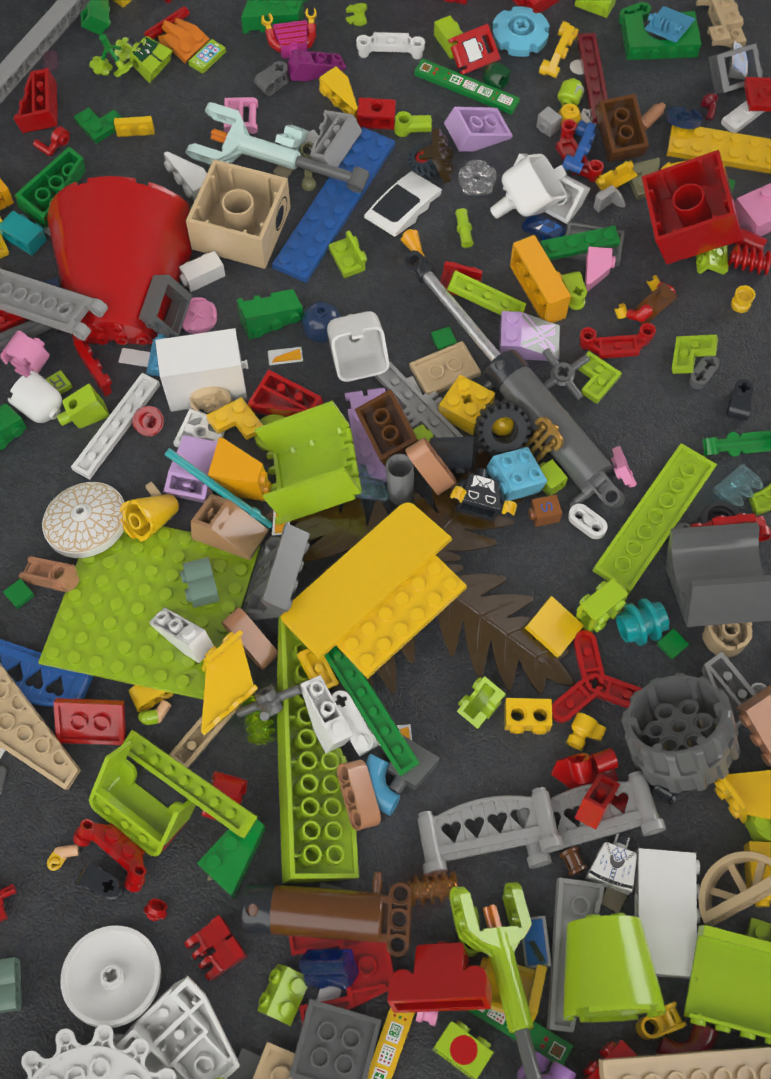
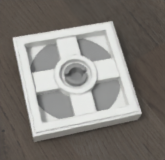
[173,409,225,447]

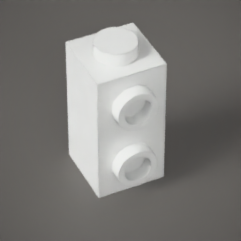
[179,251,225,292]

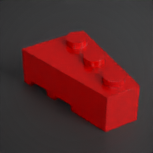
[13,68,58,133]

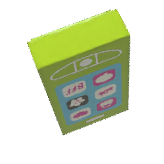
[189,39,226,74]

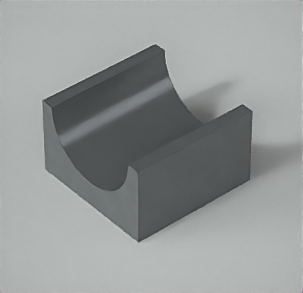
[665,523,771,627]

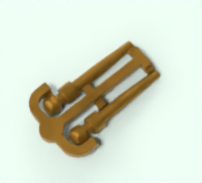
[523,417,564,463]

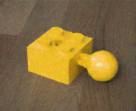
[438,375,514,436]

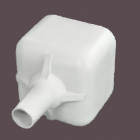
[490,154,567,219]
[327,311,389,382]

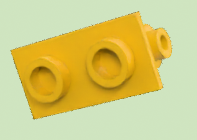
[595,161,638,190]

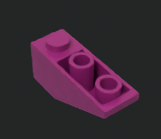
[287,50,346,81]

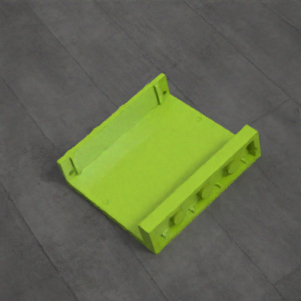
[684,925,771,1045]

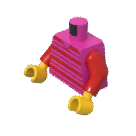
[261,8,317,59]

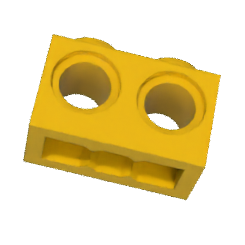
[504,698,552,734]

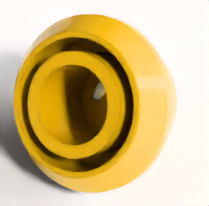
[558,104,582,126]

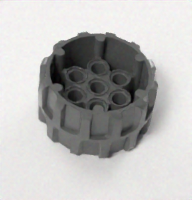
[622,673,740,794]

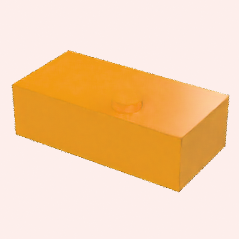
[510,235,571,323]

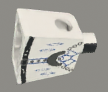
[585,833,637,895]

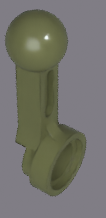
[299,142,316,191]

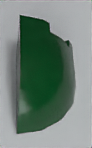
[483,62,511,90]

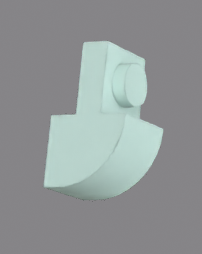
[275,125,309,151]

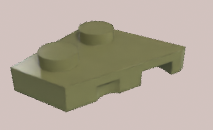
[629,158,660,200]

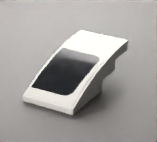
[364,171,442,237]

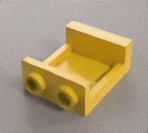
[480,955,547,1022]

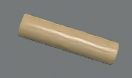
[169,705,242,768]

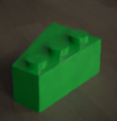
[241,0,304,34]
[197,819,266,900]

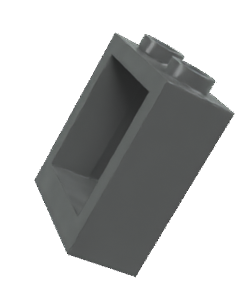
[708,43,763,94]
[139,275,192,338]

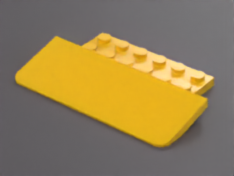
[281,503,467,679]

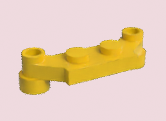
[539,21,579,78]

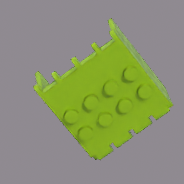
[255,401,362,525]

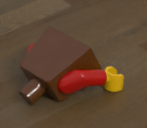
[614,275,677,325]

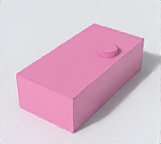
[735,183,771,236]

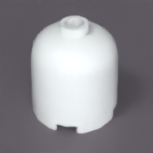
[8,371,62,423]

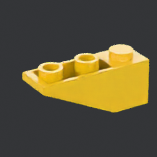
[319,67,358,121]

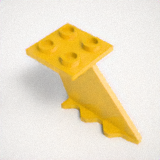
[201,630,258,735]
[714,770,771,824]

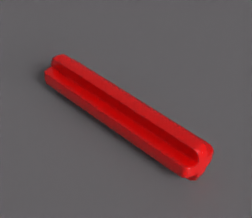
[144,6,190,39]

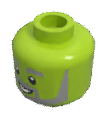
[557,78,584,106]

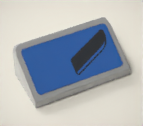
[728,41,748,80]
[522,916,551,969]

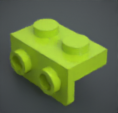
[257,964,311,1026]

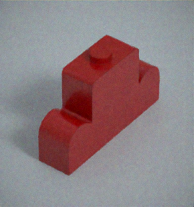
[387,942,492,1013]

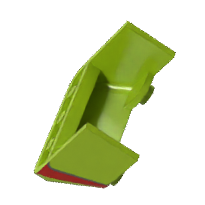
[89,740,196,856]

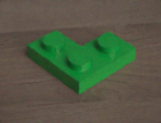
[74,107,122,144]

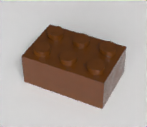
[595,94,649,163]
[355,389,419,467]

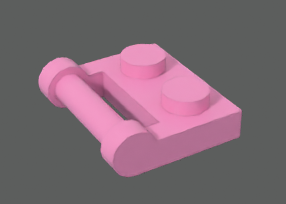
[224,97,258,134]

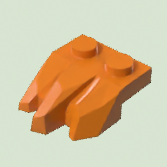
[158,18,210,64]

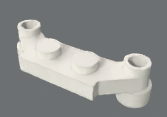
[356,32,425,59]

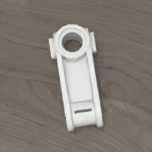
[332,691,379,756]

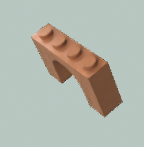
[736,685,771,767]

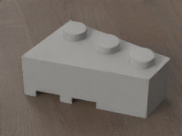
[702,652,757,729]

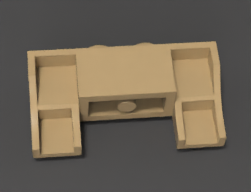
[696,0,746,48]

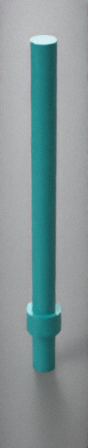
[164,448,273,529]

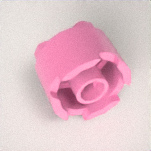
[0,331,50,377]

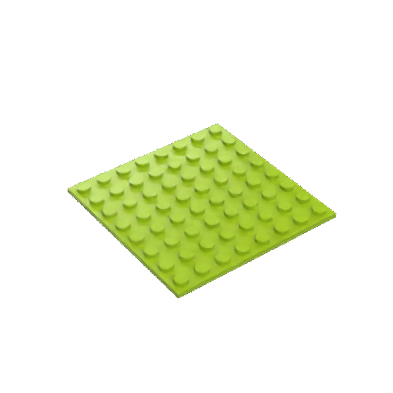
[38,526,260,699]

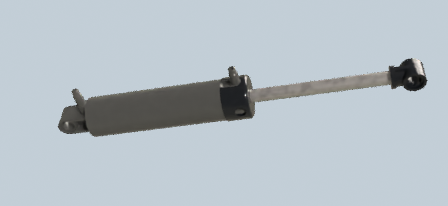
[404,250,625,508]

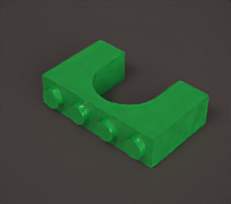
[621,11,701,60]

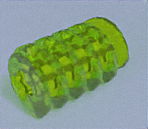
[242,695,276,745]

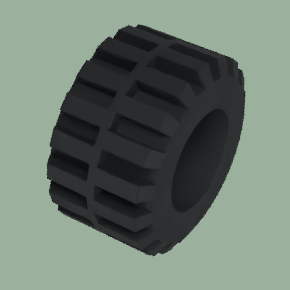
[475,399,531,455]

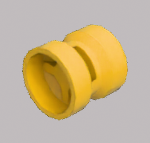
[731,285,755,313]

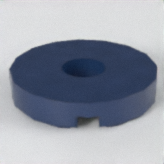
[665,106,703,129]

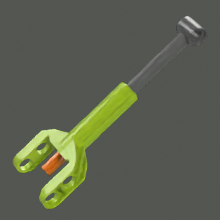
[450,882,542,1079]

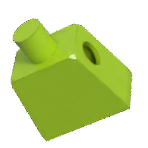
[56,384,110,428]

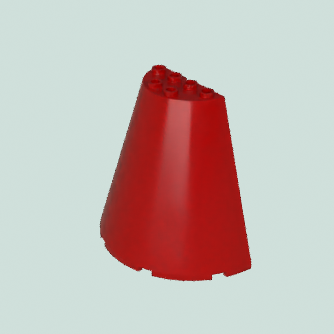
[47,176,193,345]

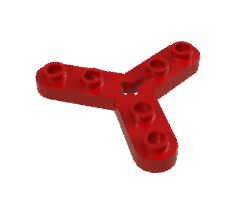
[552,630,643,723]

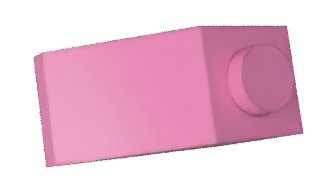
[585,247,615,291]

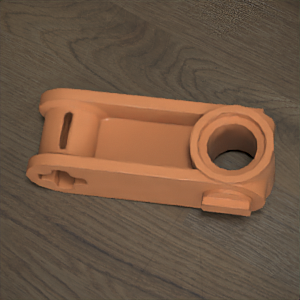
[19,556,79,592]

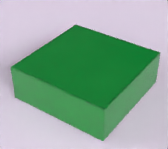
[431,326,457,351]
[3,578,35,610]
[657,629,689,660]

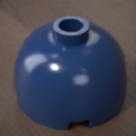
[302,301,340,343]

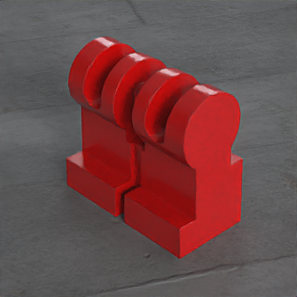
[184,915,248,982]

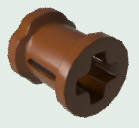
[559,846,588,877]

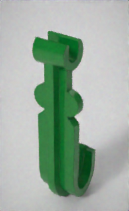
[703,431,771,457]

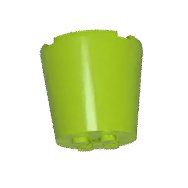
[563,913,666,1023]

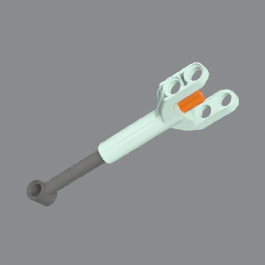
[186,102,370,193]

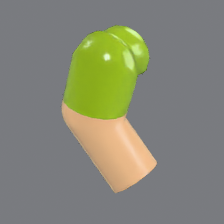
[138,700,172,725]

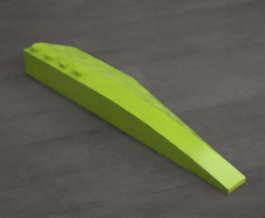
[277,615,359,884]

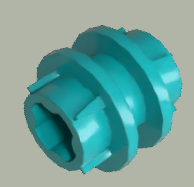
[616,598,669,646]

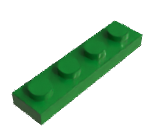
[540,226,621,260]

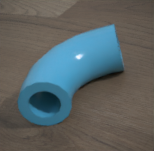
[366,753,400,816]

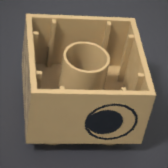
[186,159,291,269]

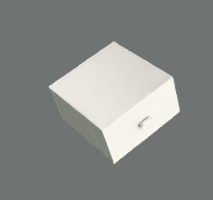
[155,328,248,412]

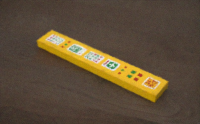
[367,1007,415,1079]

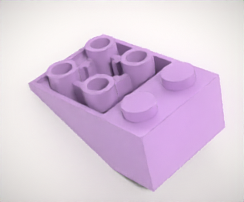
[164,435,217,503]

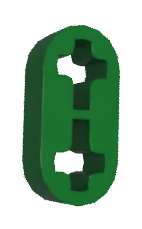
[619,2,651,25]

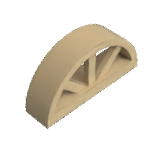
[699,851,771,927]

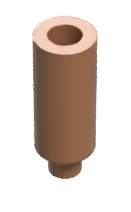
[641,102,666,131]

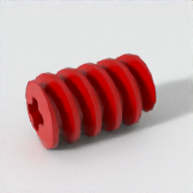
[728,243,771,276]

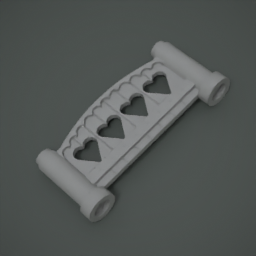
[516,771,666,869]
[417,787,564,876]

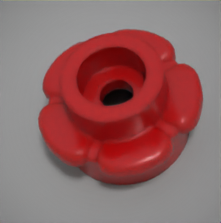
[144,898,167,921]

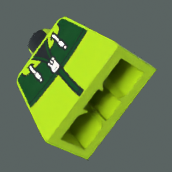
[125,37,172,83]

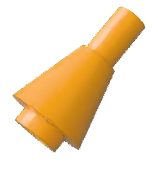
[401,229,425,261]

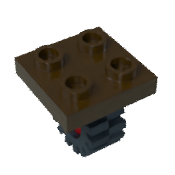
[407,128,454,183]

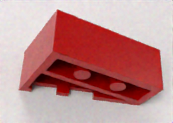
[248,370,324,417]

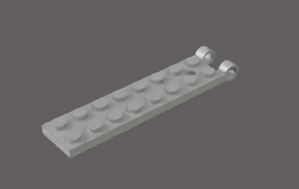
[0,269,108,341]

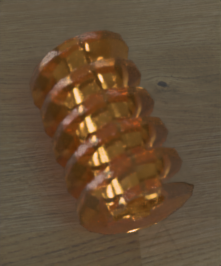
[408,870,458,907]

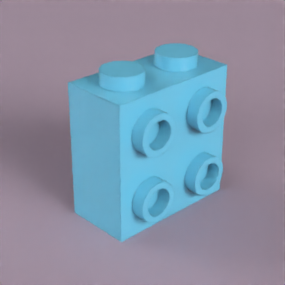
[486,447,547,501]

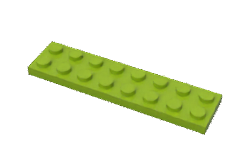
[593,443,717,594]

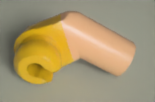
[47,844,80,871]

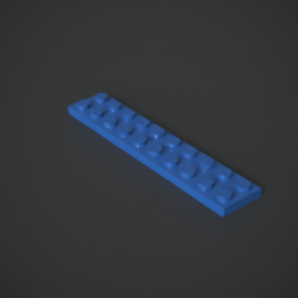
[272,127,395,283]

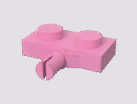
[611,446,637,488]

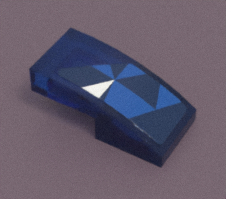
[522,215,567,241]

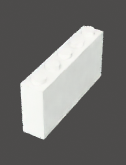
[634,848,700,979]

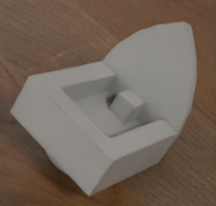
[593,185,626,212]

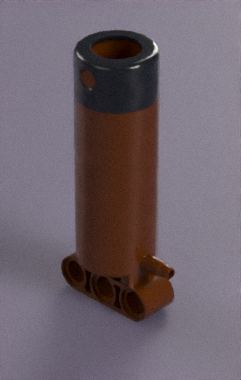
[241,871,413,957]

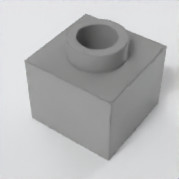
[536,106,562,137]

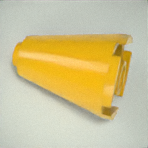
[119,494,179,541]

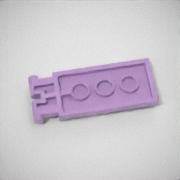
[345,387,387,485]

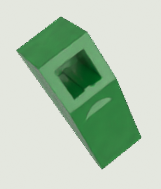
[81,0,110,35]

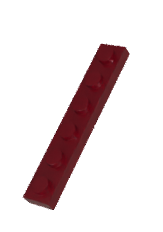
[577,33,608,124]

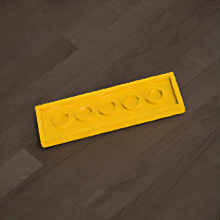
[667,125,771,174]

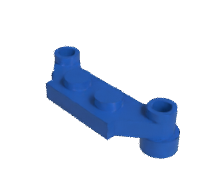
[562,120,596,174]

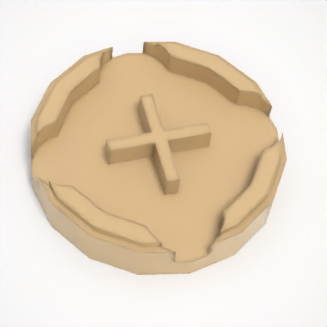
[189,386,231,413]

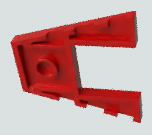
[289,936,394,1024]

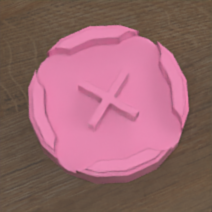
[182,297,217,334]

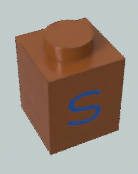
[528,495,562,527]

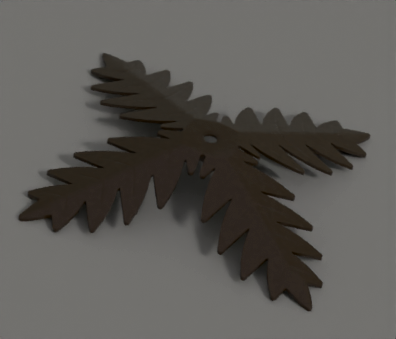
[265,448,575,707]

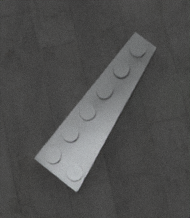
[547,878,605,1032]

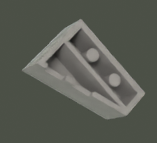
[310,110,362,167]

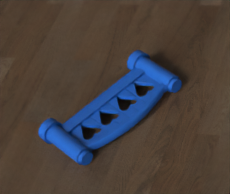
[0,639,94,707]

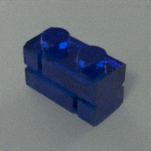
[299,949,359,989]

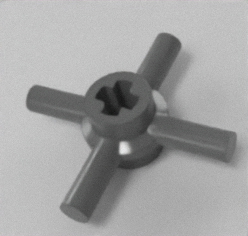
[542,348,590,401]
[236,683,302,721]

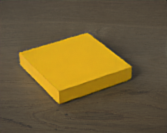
[525,596,584,658]

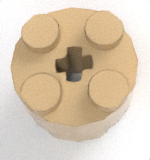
[702,622,753,658]

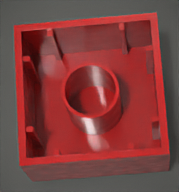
[641,149,744,265]

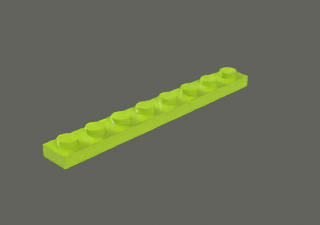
[122,730,257,838]

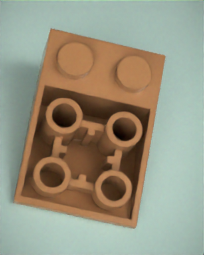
[191,494,269,560]

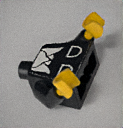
[450,468,517,521]

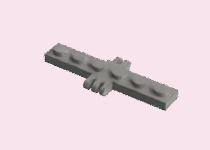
[374,362,463,438]

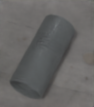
[386,454,415,505]

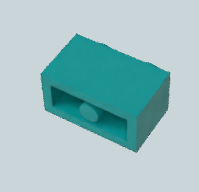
[0,211,47,256]

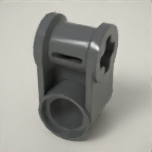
[254,61,289,96]

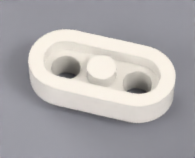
[568,504,607,539]

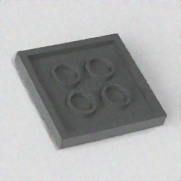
[288,999,382,1079]

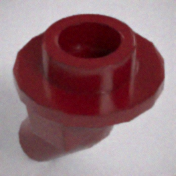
[701,93,718,121]

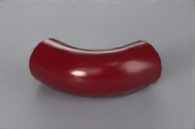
[655,1024,718,1055]

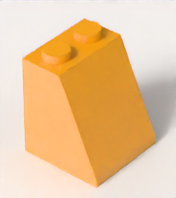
[208,437,271,501]

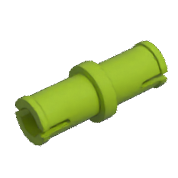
[455,208,474,248]

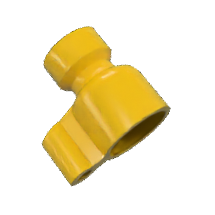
[566,713,607,751]

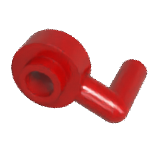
[33,126,70,156]

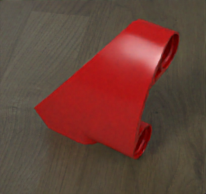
[551,748,629,814]

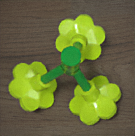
[89,34,134,77]

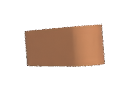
[406,438,457,495]
[221,607,278,670]
[337,760,381,830]

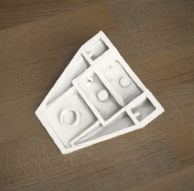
[115,976,240,1079]

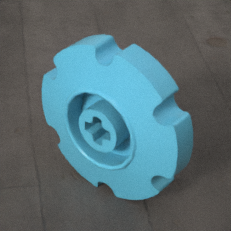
[492,6,549,57]

